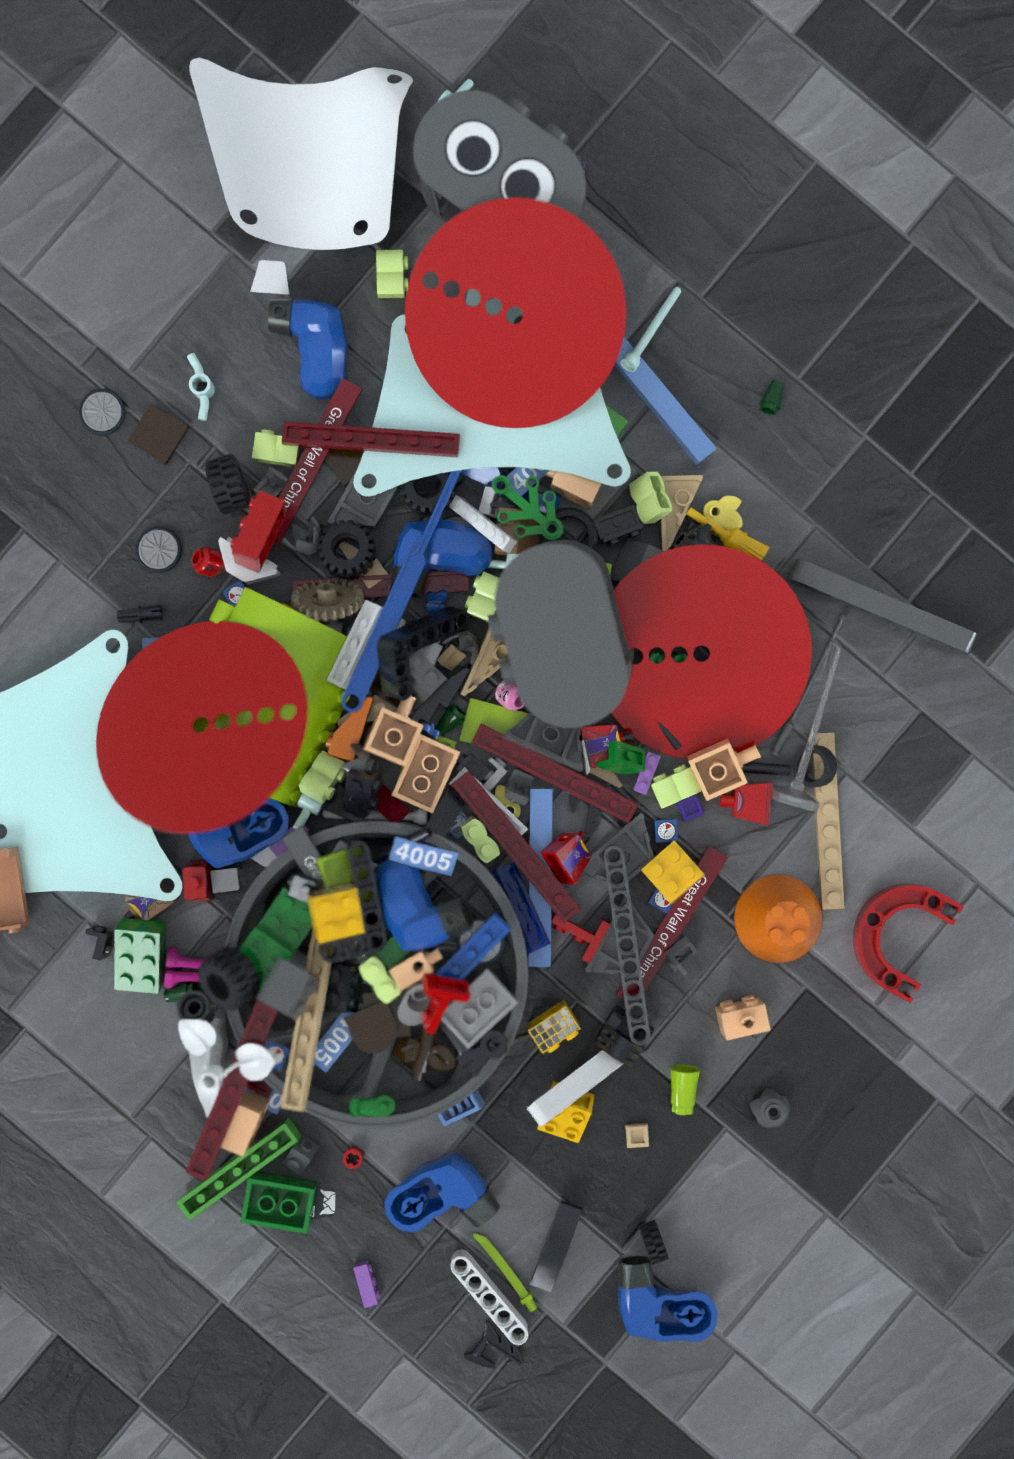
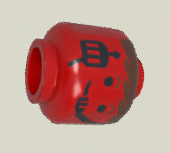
[191,546,225,578]

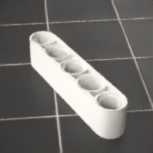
[527,1050,624,1127]
[451,1249,528,1345]

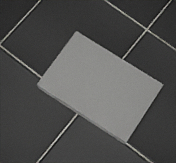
[441,968,519,1049]

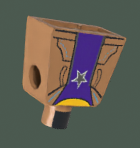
[123,881,179,920]

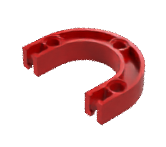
[853,884,964,1003]

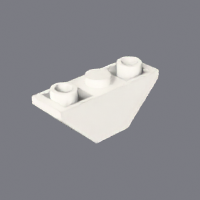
[218,537,281,584]

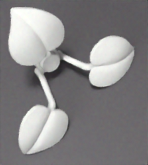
[179,1019,276,1118]

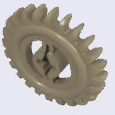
[290,578,364,621]

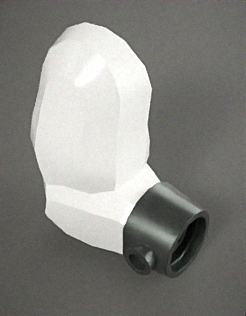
[176,991,228,1093]

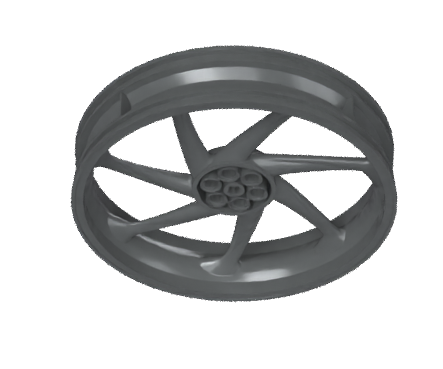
[225,819,528,1128]

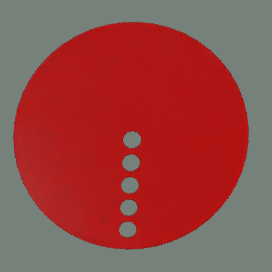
[405,198,626,428]
[611,544,812,759]
[96,621,308,834]

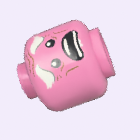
[495,680,524,711]

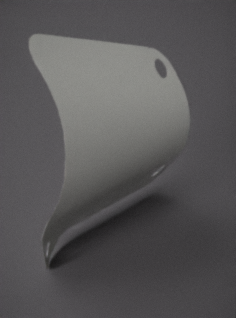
[189,58,413,250]

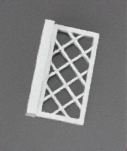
[327,600,406,699]

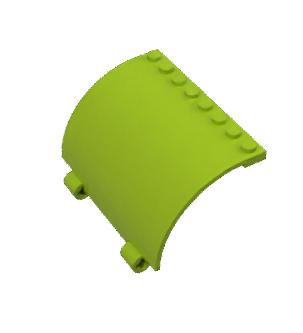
[193,587,350,807]

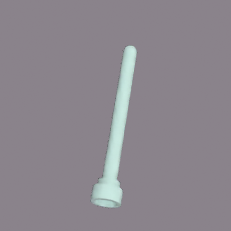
[620,287,681,372]

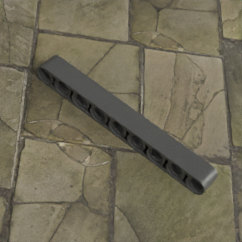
[788,559,977,655]
[603,845,650,1045]

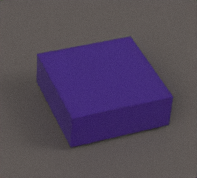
[676,794,705,822]

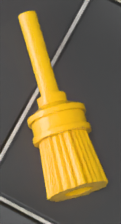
[686,507,770,561]

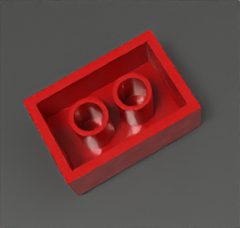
[230,490,286,573]

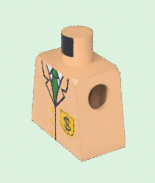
[389,946,443,991]

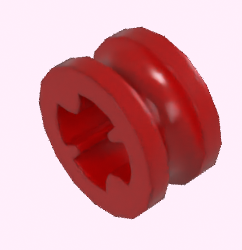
[343,1147,364,1169]

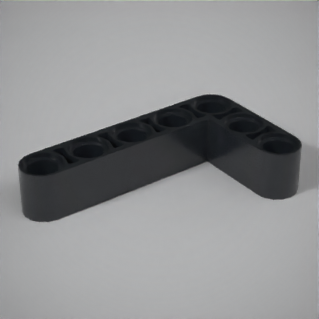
[377,606,470,701]
[318,839,387,963]

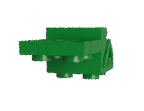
[239,887,313,988]

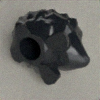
[672,521,715,549]

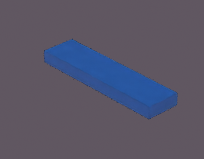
[435,913,511,980]

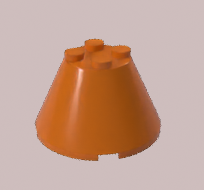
[734,875,823,963]

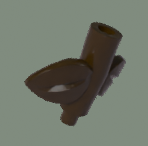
[394,1024,456,1082]

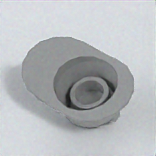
[398,978,430,1026]

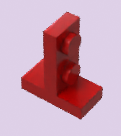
[551,913,611,964]
[421,973,471,1034]

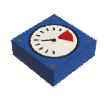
[222,580,245,607]
[654,819,678,843]
[648,888,673,914]
[266,1041,290,1071]

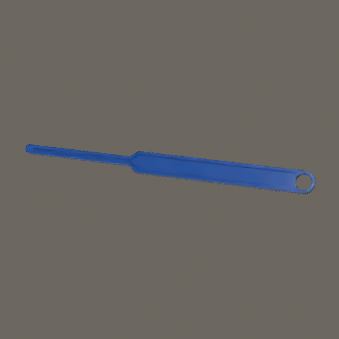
[342,470,462,712]

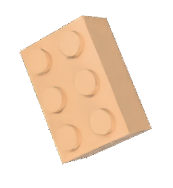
[392,734,461,814]
[221,1089,271,1156]

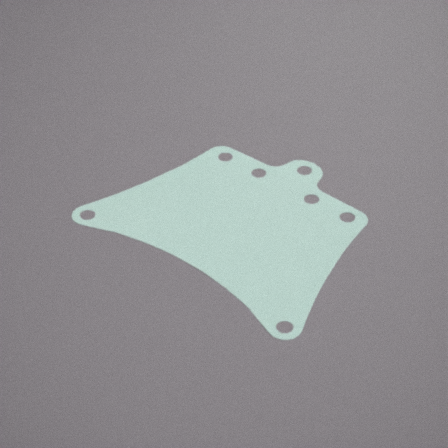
[353,289,631,496]
[0,630,182,901]

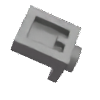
[483,757,507,791]

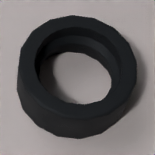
[792,745,837,788]

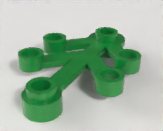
[492,475,563,540]

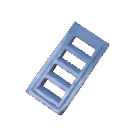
[438,1089,485,1126]

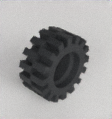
[638,1219,669,1265]

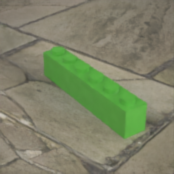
[176,1117,301,1221]

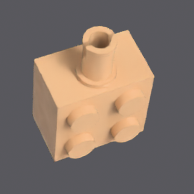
[545,470,602,510]
[362,696,423,767]
[687,738,761,801]
[715,995,771,1040]

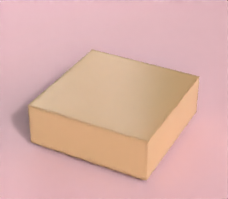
[437,644,467,671]
[625,1123,649,1148]

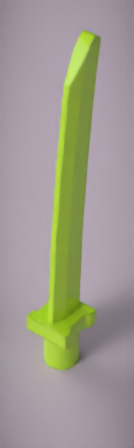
[473,1232,537,1312]

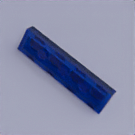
[492,862,551,953]

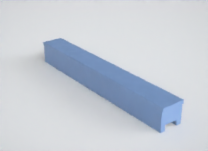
[614,337,717,466]
[528,789,553,967]

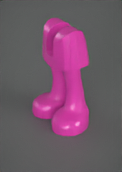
[164,947,211,988]

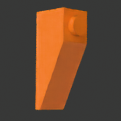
[326,695,374,761]

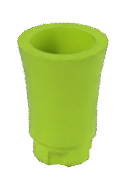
[670,1064,701,1115]

